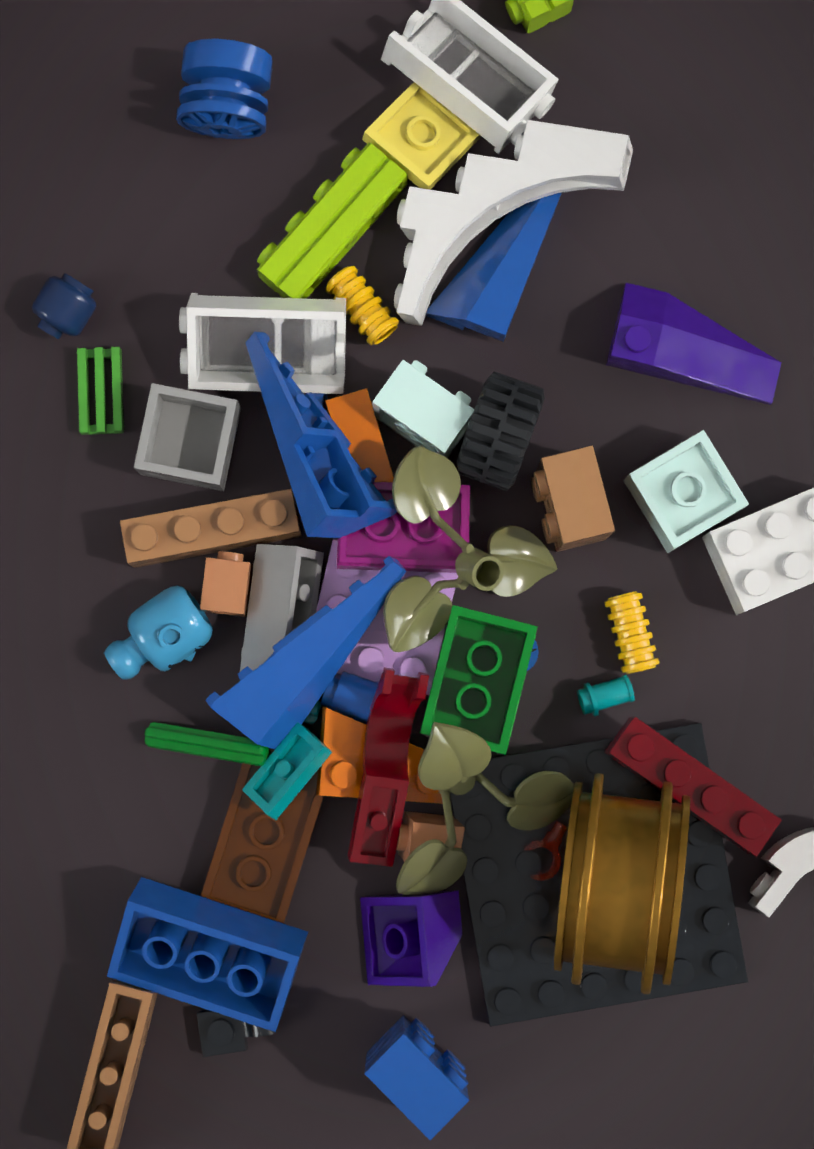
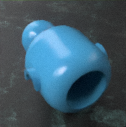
[104,585,213,680]

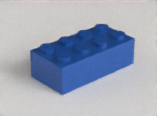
[107,877,308,1032]

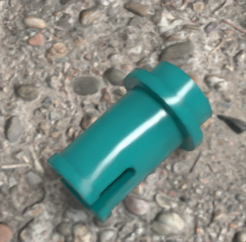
[577,674,635,717]

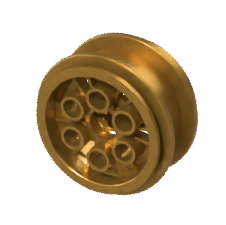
[554,773,690,994]

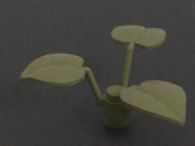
[383,446,558,652]
[396,722,575,896]

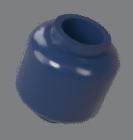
[32,273,96,339]

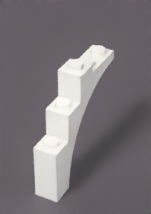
[394,120,633,326]

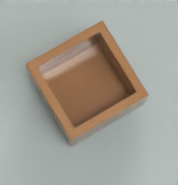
[531,445,615,552]

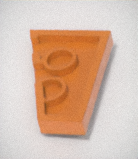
[316,707,443,804]

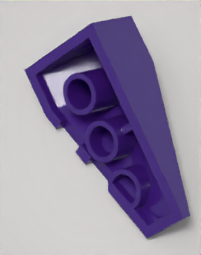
[606,283,781,405]

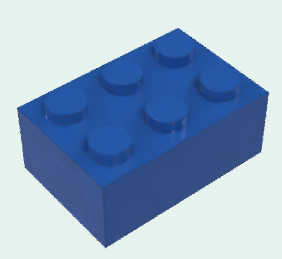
[364,1015,469,1140]

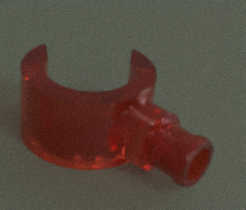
[523,821,568,881]

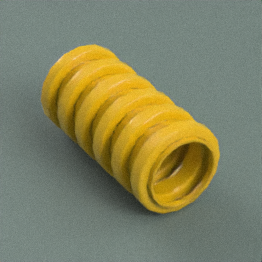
[325,266,399,345]
[604,591,659,674]

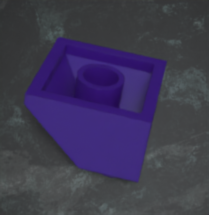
[360,890,463,987]

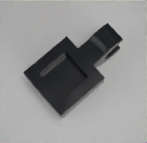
[196,1010,274,1057]

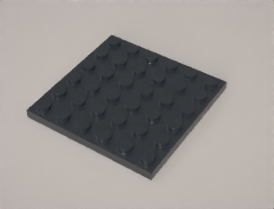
[450,723,748,1027]

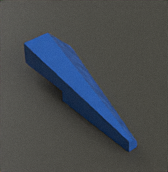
[426,193,562,342]
[246,331,397,538]
[205,556,406,749]

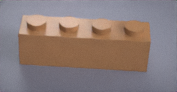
[120,489,302,568]
[67,979,158,1149]

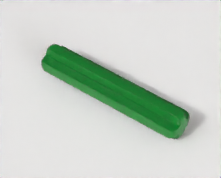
[144,722,269,766]

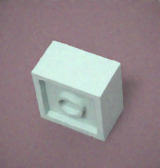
[372,360,474,458]
[623,430,749,553]

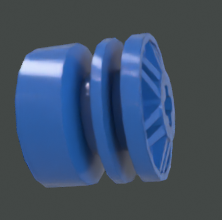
[176,39,273,139]

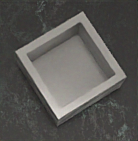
[134,383,241,491]

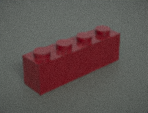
[604,716,782,857]

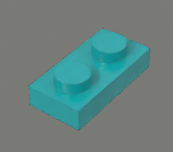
[242,722,332,820]

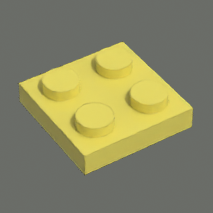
[362,82,481,190]

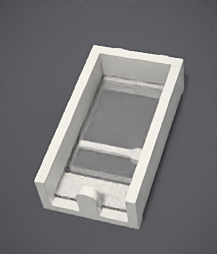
[381,0,559,154]
[179,293,346,394]

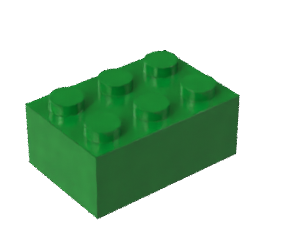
[420,605,538,755]

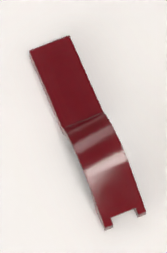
[347,667,429,867]

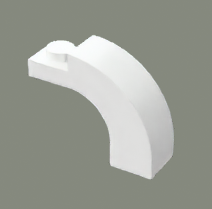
[748,827,814,917]

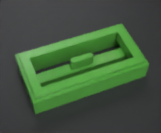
[77,347,124,435]

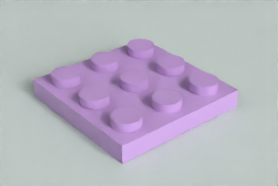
[316,538,458,695]

